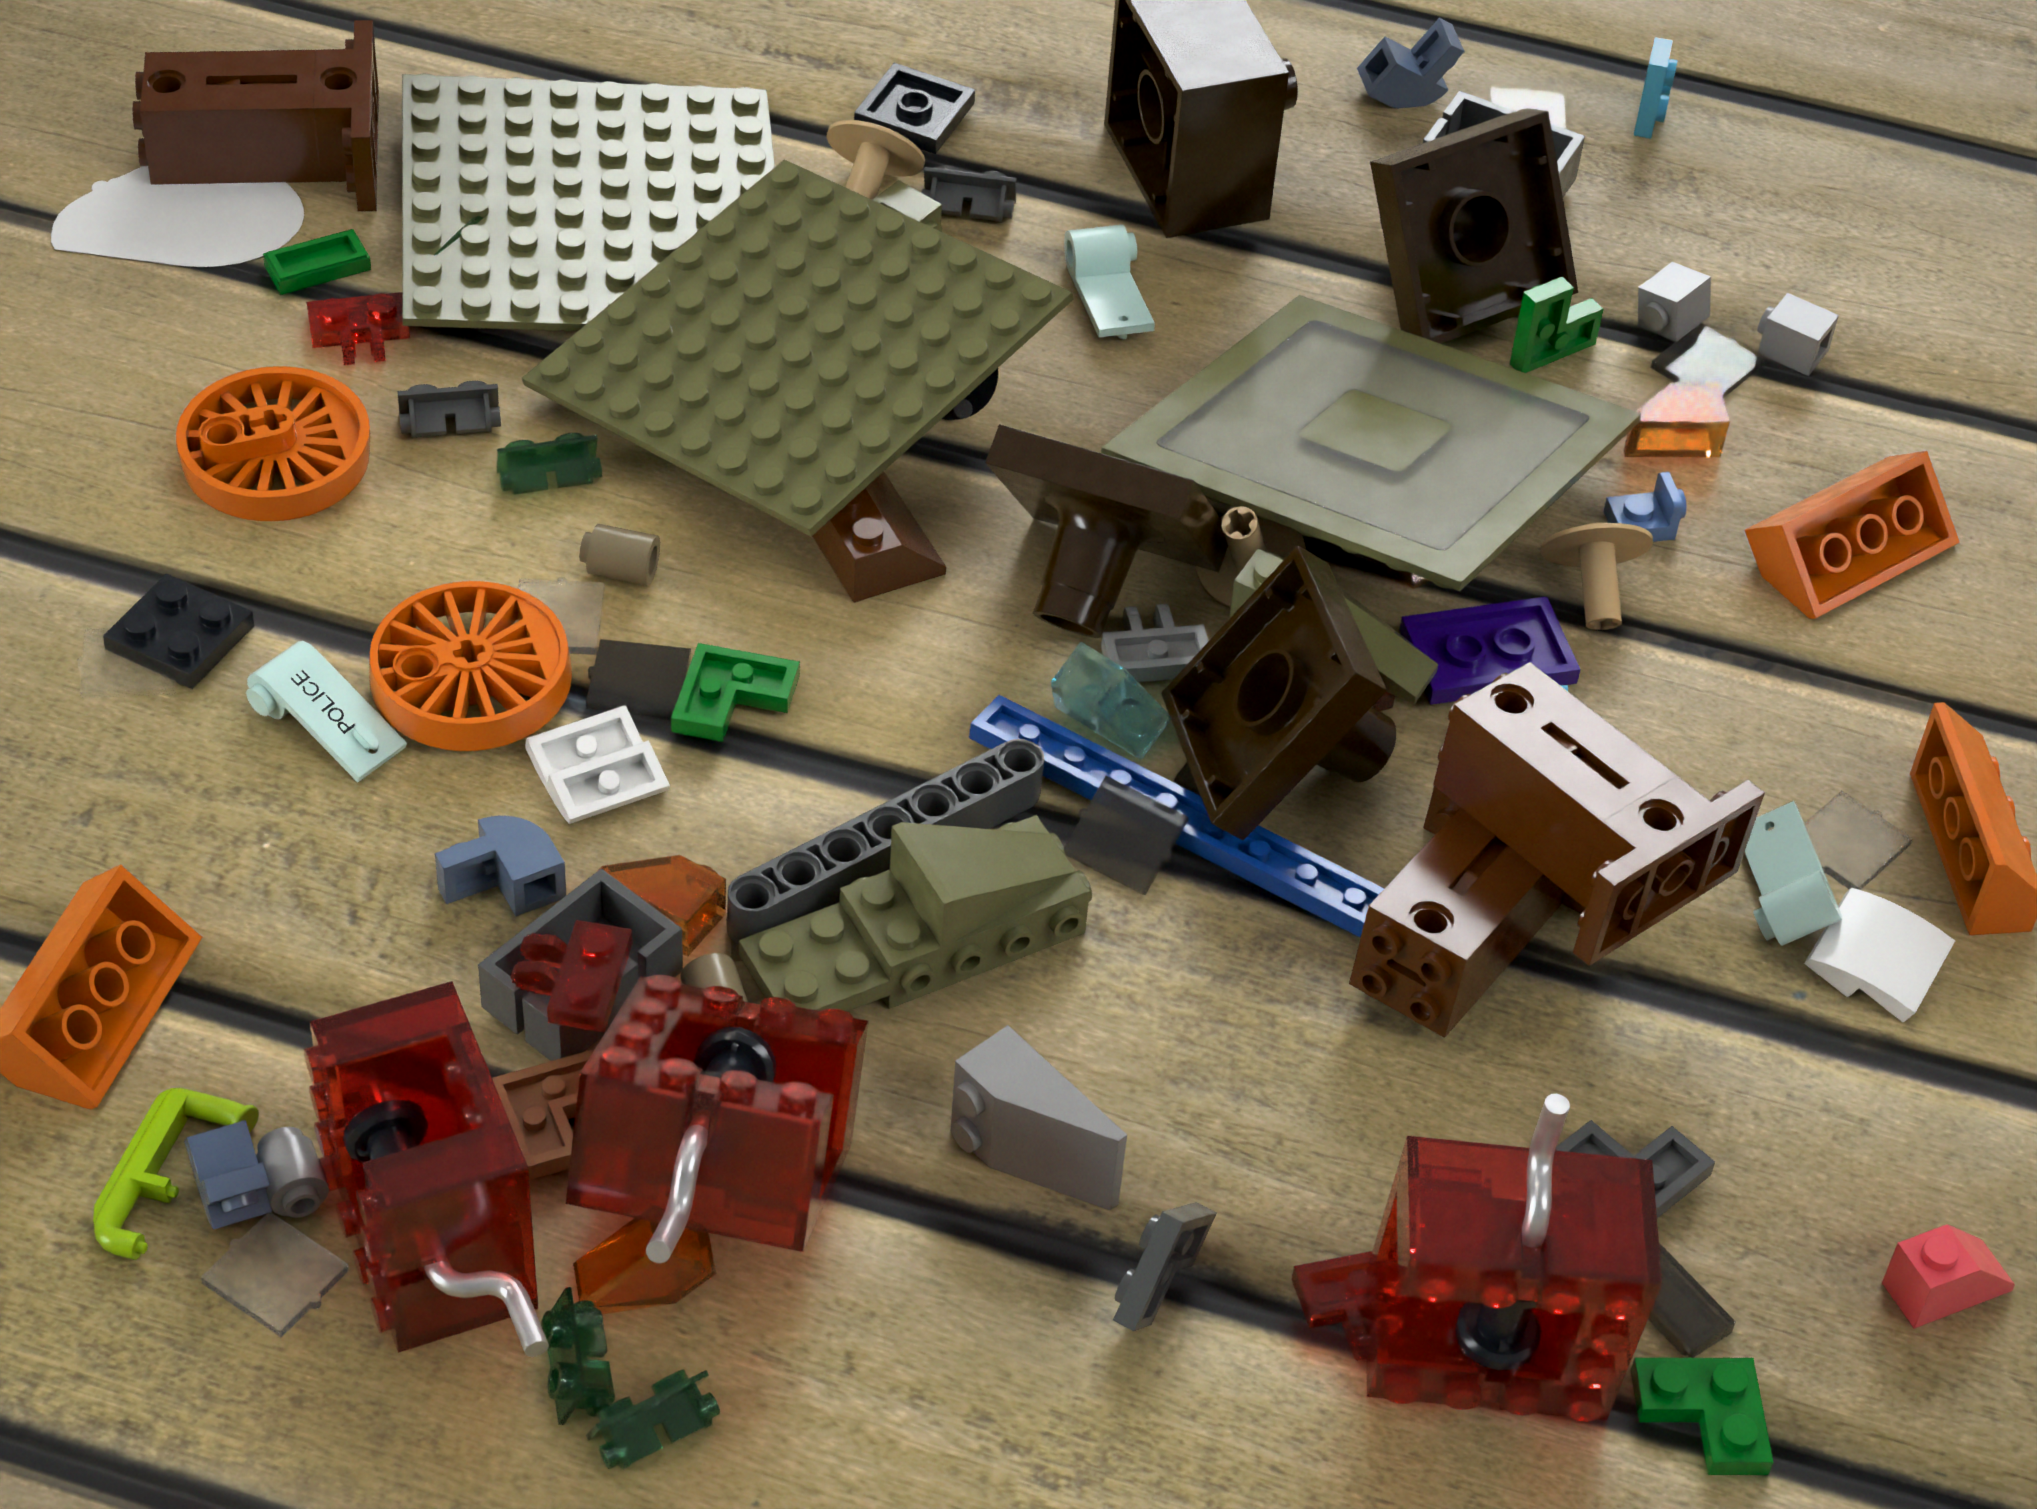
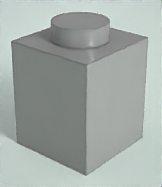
[1638,262,1711,342]
[1757,293,1839,376]

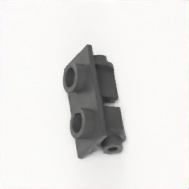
[921,165,1016,222]
[397,381,501,438]

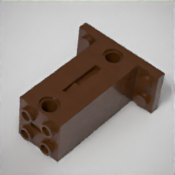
[132,20,379,211]
[1433,662,1765,966]
[1349,786,1585,1038]

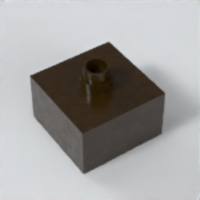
[1104,0,1298,238]

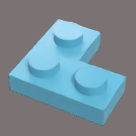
[1634,37,1678,139]

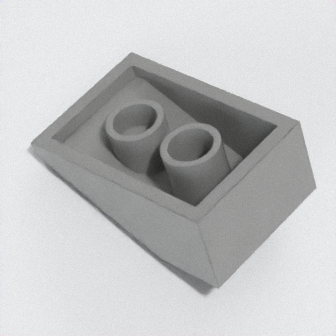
[950,1025,1127,1210]

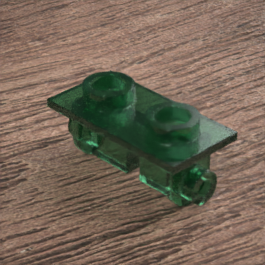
[496,433,602,495]
[541,1287,615,1425]
[586,1369,720,1470]

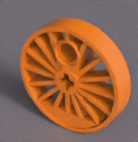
[176,366,370,521]
[369,581,572,751]

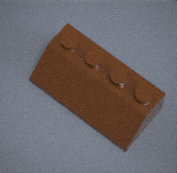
[812,471,946,603]

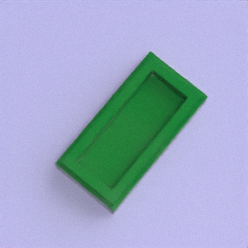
[263,229,371,295]

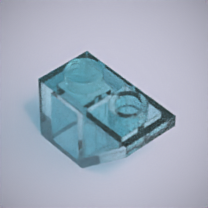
[1050,642,1171,760]

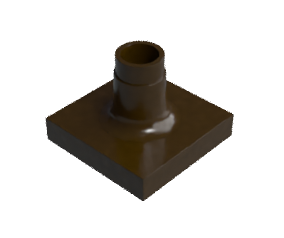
[1370,107,1579,344]
[985,424,1228,638]
[1161,545,1397,840]

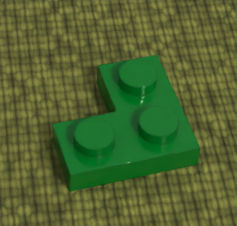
[1509,277,1604,373]
[671,643,800,742]
[1630,1357,1773,1475]

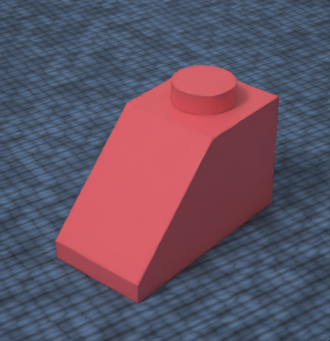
[1882,1224,2015,1329]

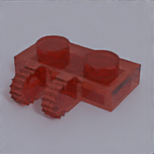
[306,292,410,365]
[510,920,633,1032]
[1291,1245,1425,1361]

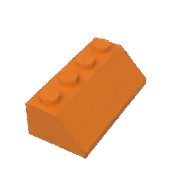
[1745,451,1960,619]
[1910,702,2037,935]
[0,865,203,1110]

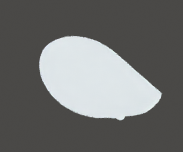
[51,166,304,267]

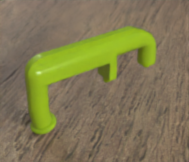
[93,1088,259,1260]

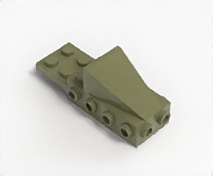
[739,815,1092,1034]

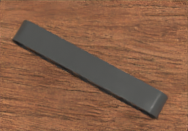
[727,739,1045,945]

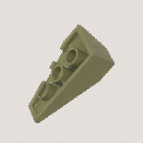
[1229,549,1438,704]

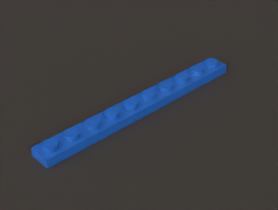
[969,695,1384,938]

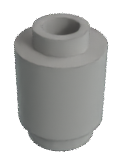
[256,1127,329,1218]

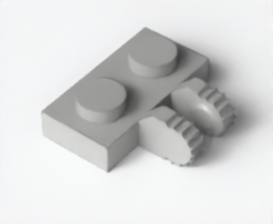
[1101,604,1208,684]

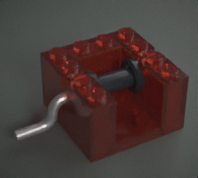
[566,975,869,1263]
[304,981,549,1357]
[1365,1094,1662,1421]

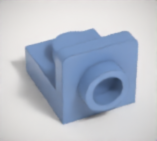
[1603,472,1687,542]

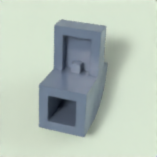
[1357,18,1465,109]
[435,816,566,916]
[184,1120,272,1230]

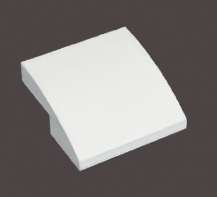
[525,705,670,824]
[1804,888,1955,1022]

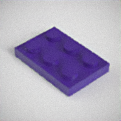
[1399,596,1581,705]

